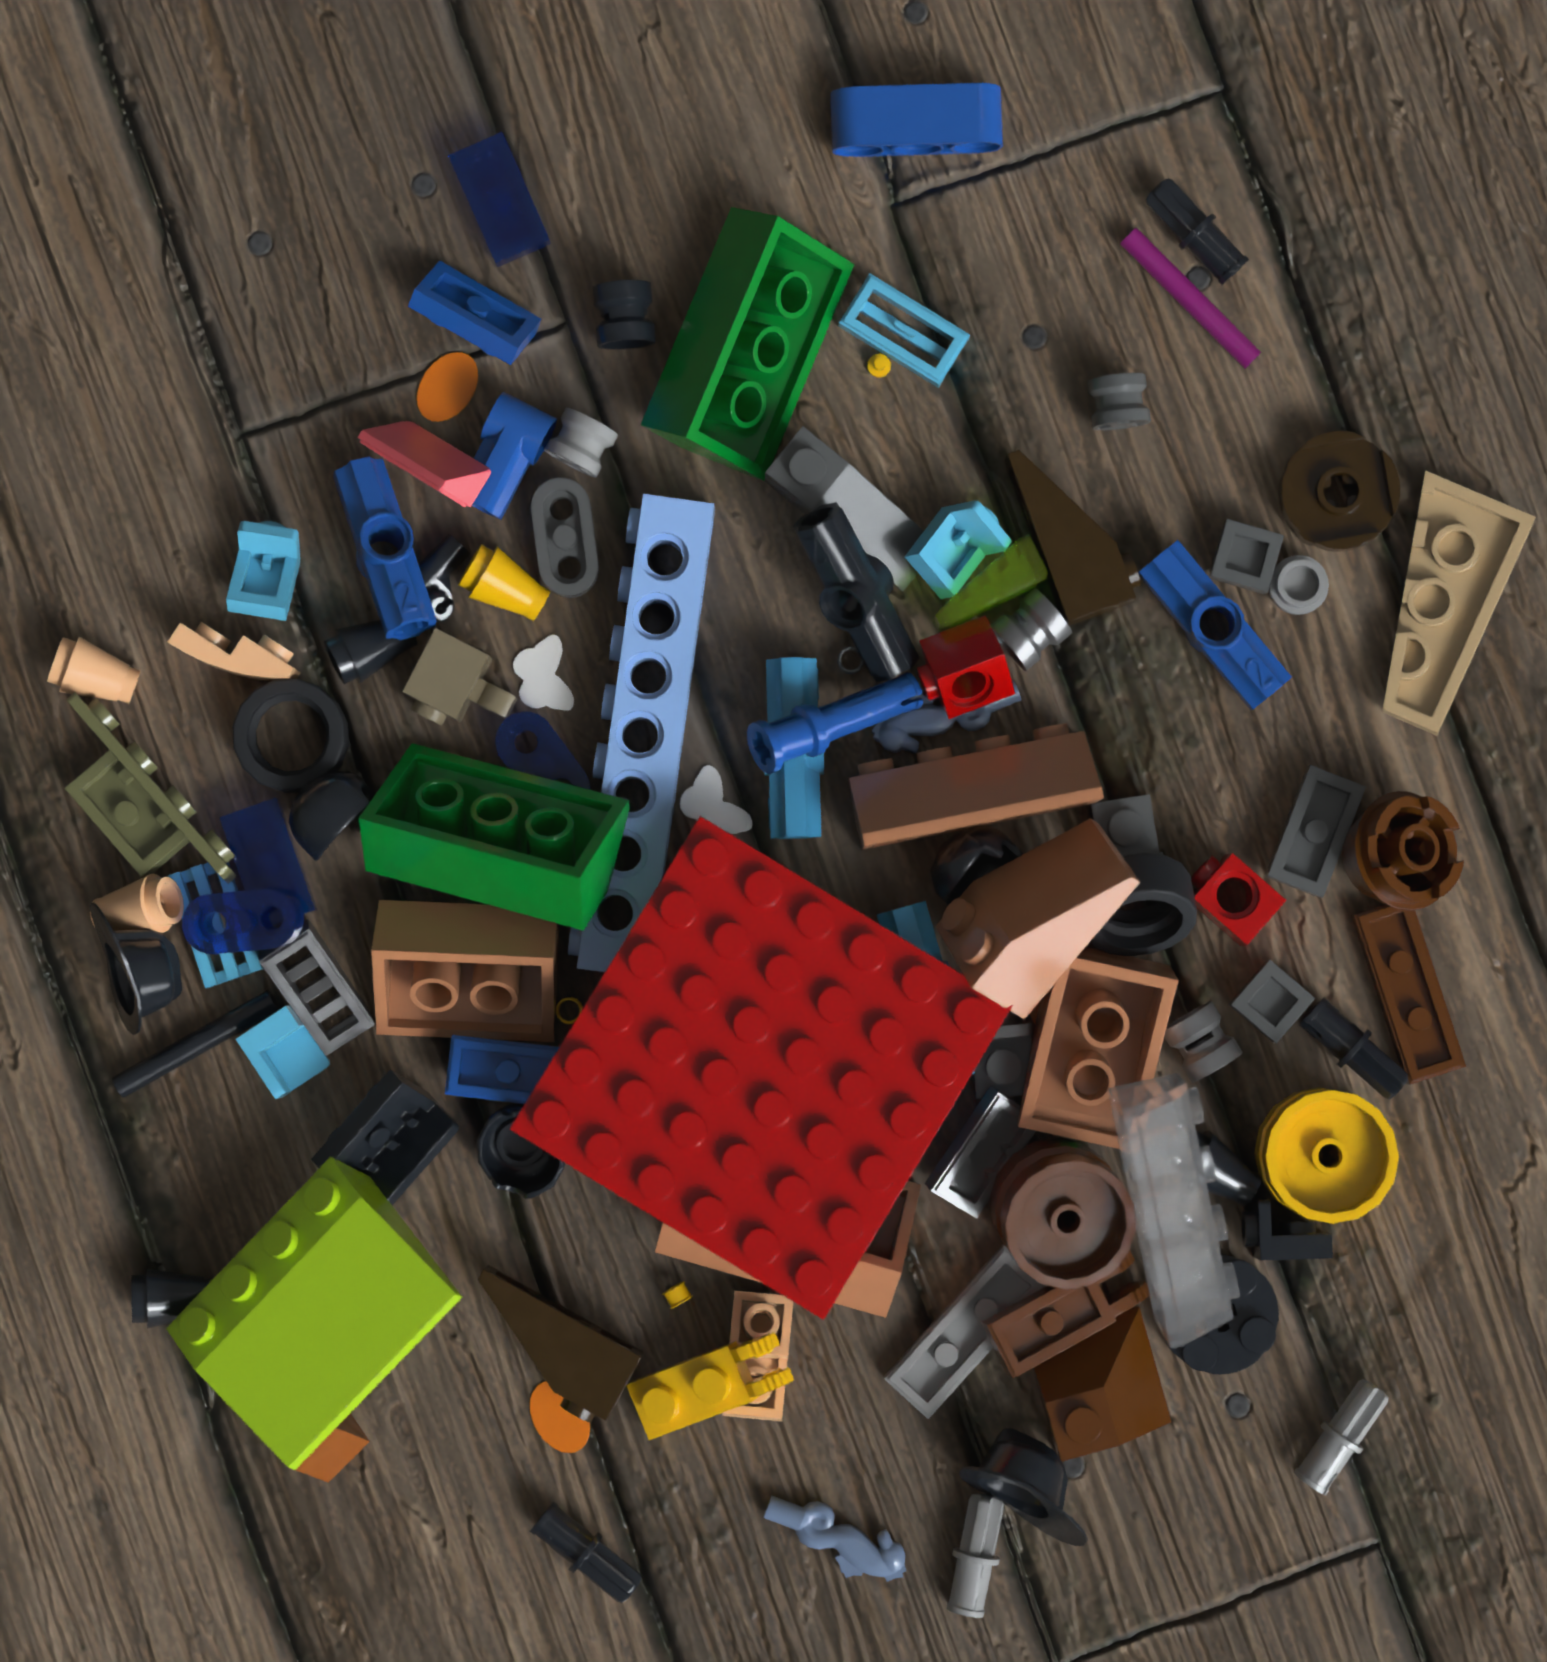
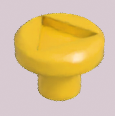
[867,354,891,378]

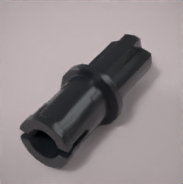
[1146,178,1249,285]
[1299,997,1409,1100]
[530,1502,642,1603]

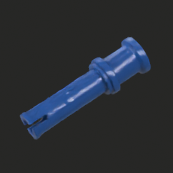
[747,672,923,774]

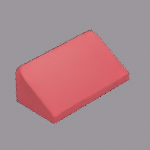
[357,421,491,507]

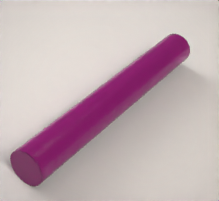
[1120,227,1262,369]

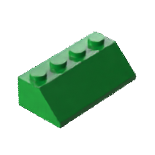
[640,207,855,481]
[359,743,630,931]

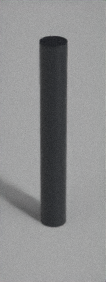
[112,990,280,1098]

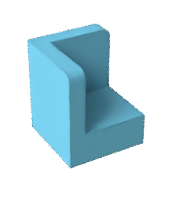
[236,1005,330,1099]

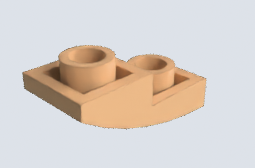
[167,622,301,681]
[722,1290,793,1422]

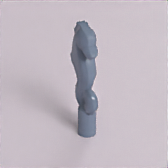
[872,679,1021,753]
[763,1495,906,1582]

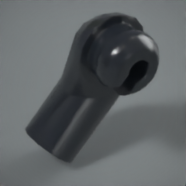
[419,533,470,623]

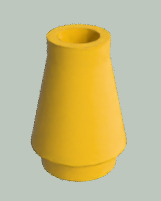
[458,544,551,621]

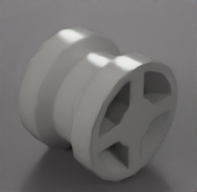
[544,408,618,478]

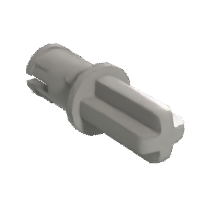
[1294,1379,1389,1495]
[946,1494,1004,1618]

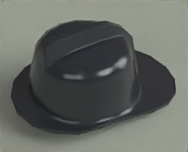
[90,902,182,1035]
[959,1428,1088,1546]

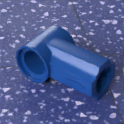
[472,392,557,520]

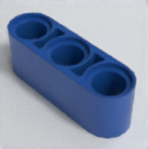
[830,83,1003,157]

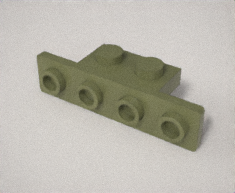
[64,692,237,884]

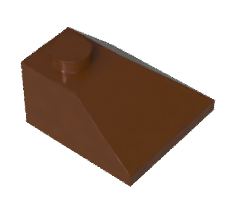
[1033,1306,1171,1462]

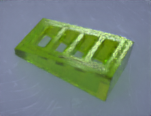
[933,534,1048,632]

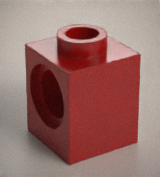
[916,615,1015,719]
[1191,853,1287,946]

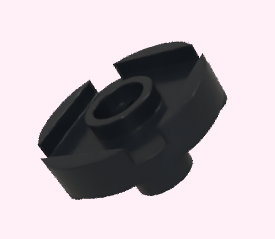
[1157,1253,1279,1375]

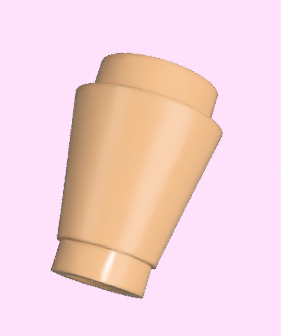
[47,636,141,704]
[90,874,184,932]

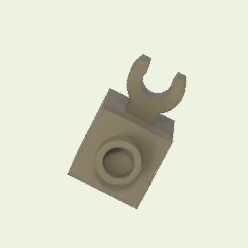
[402,628,518,726]

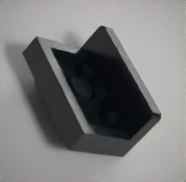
[311,1069,459,1205]

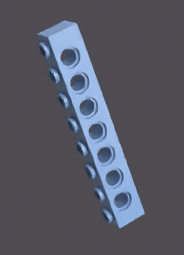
[568,494,715,972]

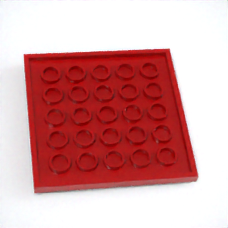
[510,816,1013,1320]

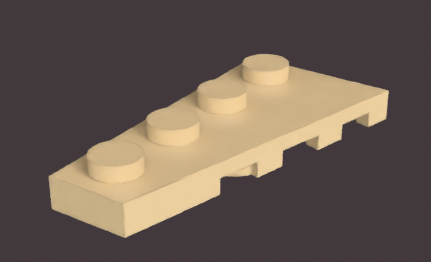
[1382,471,1536,736]

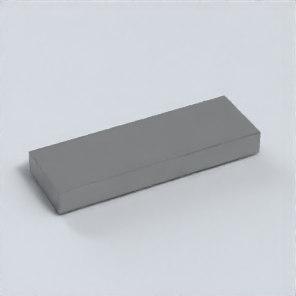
[884,1245,1047,1419]

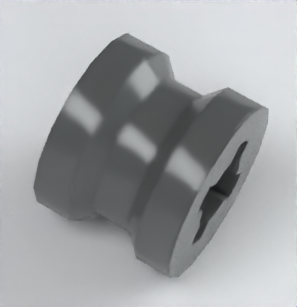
[1087,373,1151,431]

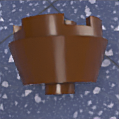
[1342,791,1464,910]

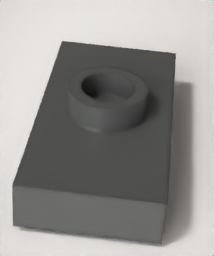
[924,1086,1036,1218]

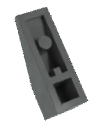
[765,426,924,592]

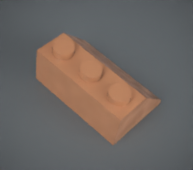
[371,900,559,1042]

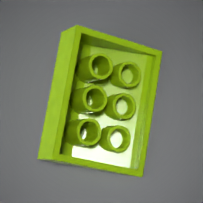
[166,1157,462,1470]

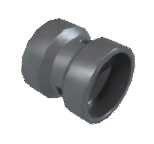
[991,588,1072,671]
[1164,1001,1243,1083]

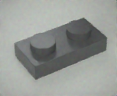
[1265,765,1366,898]

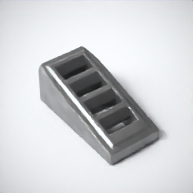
[259,919,376,1056]

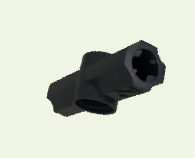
[793,502,920,682]

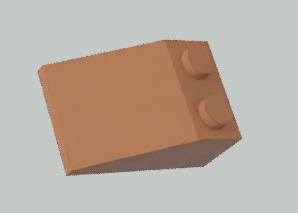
[935,818,1140,1019]
[1017,947,1178,1152]

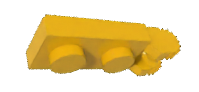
[626,1332,794,1440]

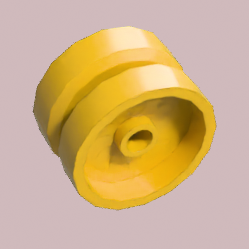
[1254,1087,1399,1224]

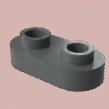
[531,478,599,598]

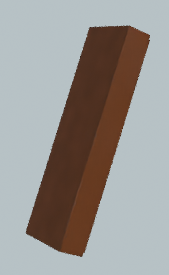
[1351,904,1466,1085]

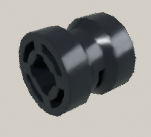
[593,280,656,350]

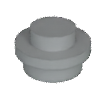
[1269,555,1329,615]

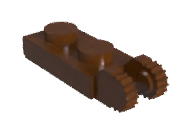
[981,1250,1151,1378]

